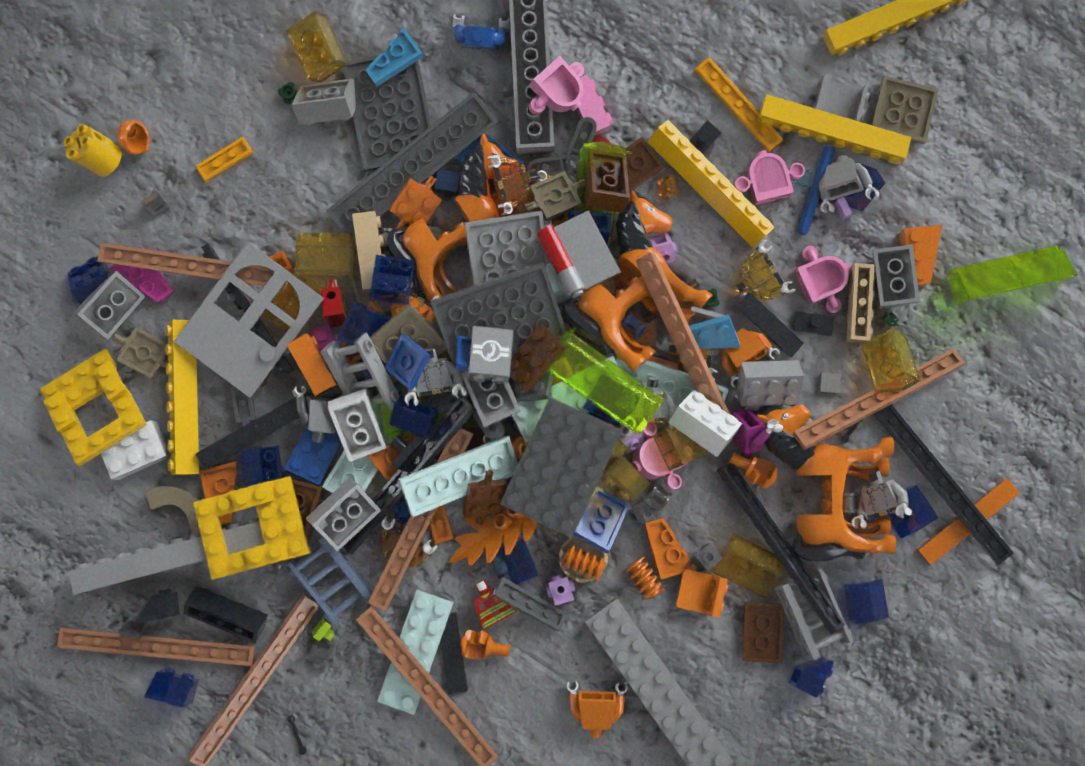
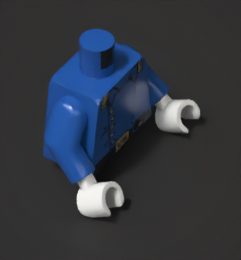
[453,15,510,50]

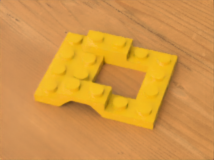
[40,348,147,467]
[193,476,310,580]

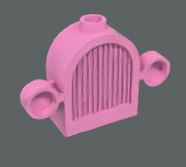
[528,56,584,115]
[734,150,805,206]
[794,246,851,314]
[631,422,688,490]

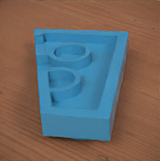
[366,27,424,87]
[689,314,741,349]

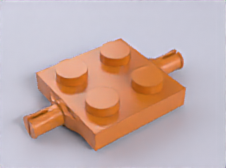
[389,175,442,229]

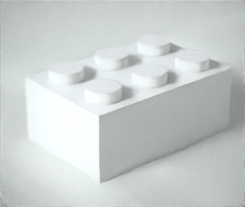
[328,389,386,462]
[668,390,742,457]
[101,420,170,480]

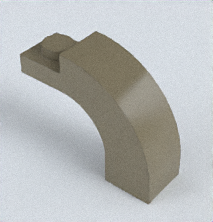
[145,486,200,535]

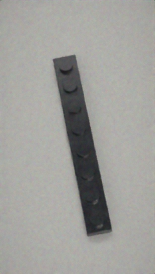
[201,243,295,375]

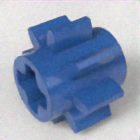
[394,501,411,525]

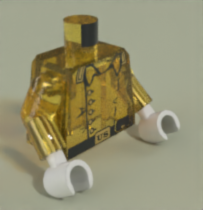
[734,240,795,300]

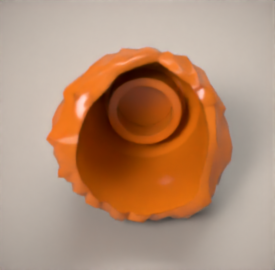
[117,120,150,155]

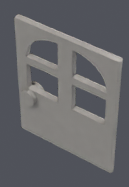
[174,241,325,398]

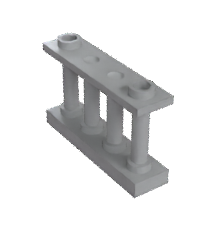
[321,333,401,411]
[774,568,853,660]

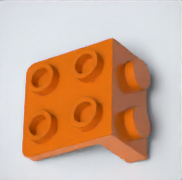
[675,569,728,618]

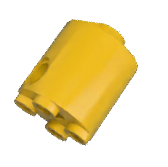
[63,124,122,177]

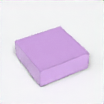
[834,197,852,220]

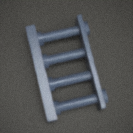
[287,536,373,626]

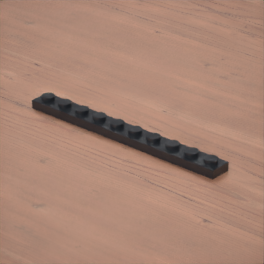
[196,359,365,470]
[343,395,476,554]
[874,404,1014,565]
[717,463,846,634]

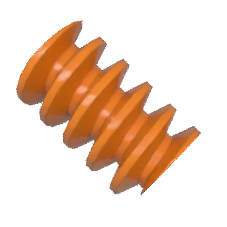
[561,544,605,582]
[625,556,665,600]

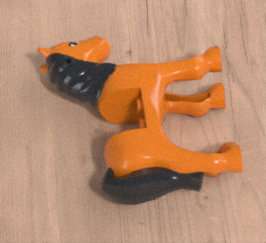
[387,133,518,303]
[562,190,713,372]
[757,405,896,562]

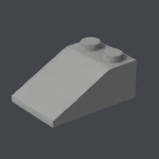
[73,271,146,340]
[461,371,521,428]

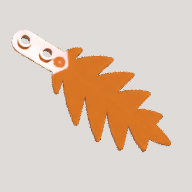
[449,489,538,566]

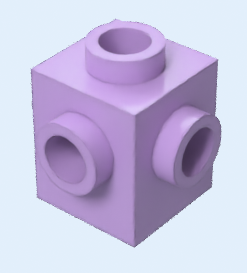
[649,233,677,264]
[616,422,645,454]
[546,574,576,606]

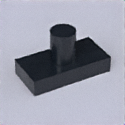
[689,120,722,154]
[793,311,834,336]
[391,434,424,469]

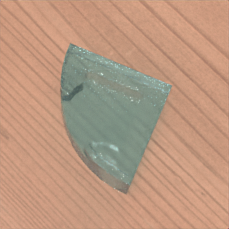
[792,169,816,189]

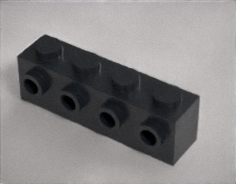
[183,586,268,644]

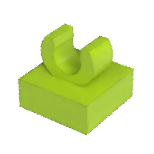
[311,616,335,642]

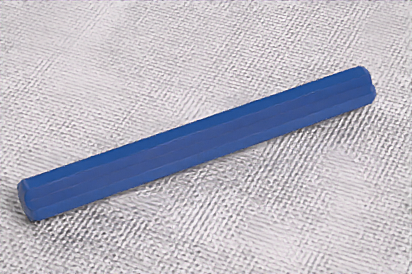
[797,146,835,235]

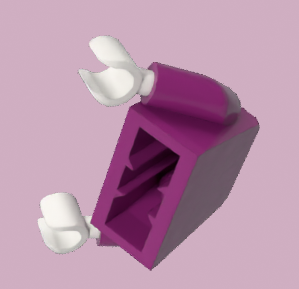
[731,406,783,459]

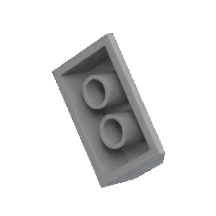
[292,79,356,125]
[872,244,920,309]
[306,478,381,551]

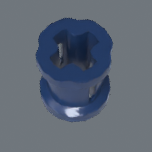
[621,314,647,340]

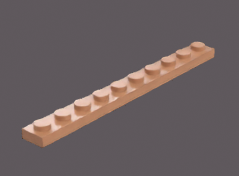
[98,243,289,290]
[635,252,730,415]
[793,348,965,450]
[368,428,474,611]
[187,594,320,766]
[356,606,498,766]
[57,627,256,666]

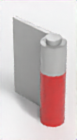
[536,211,620,298]

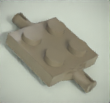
[524,171,586,221]
[112,327,168,379]

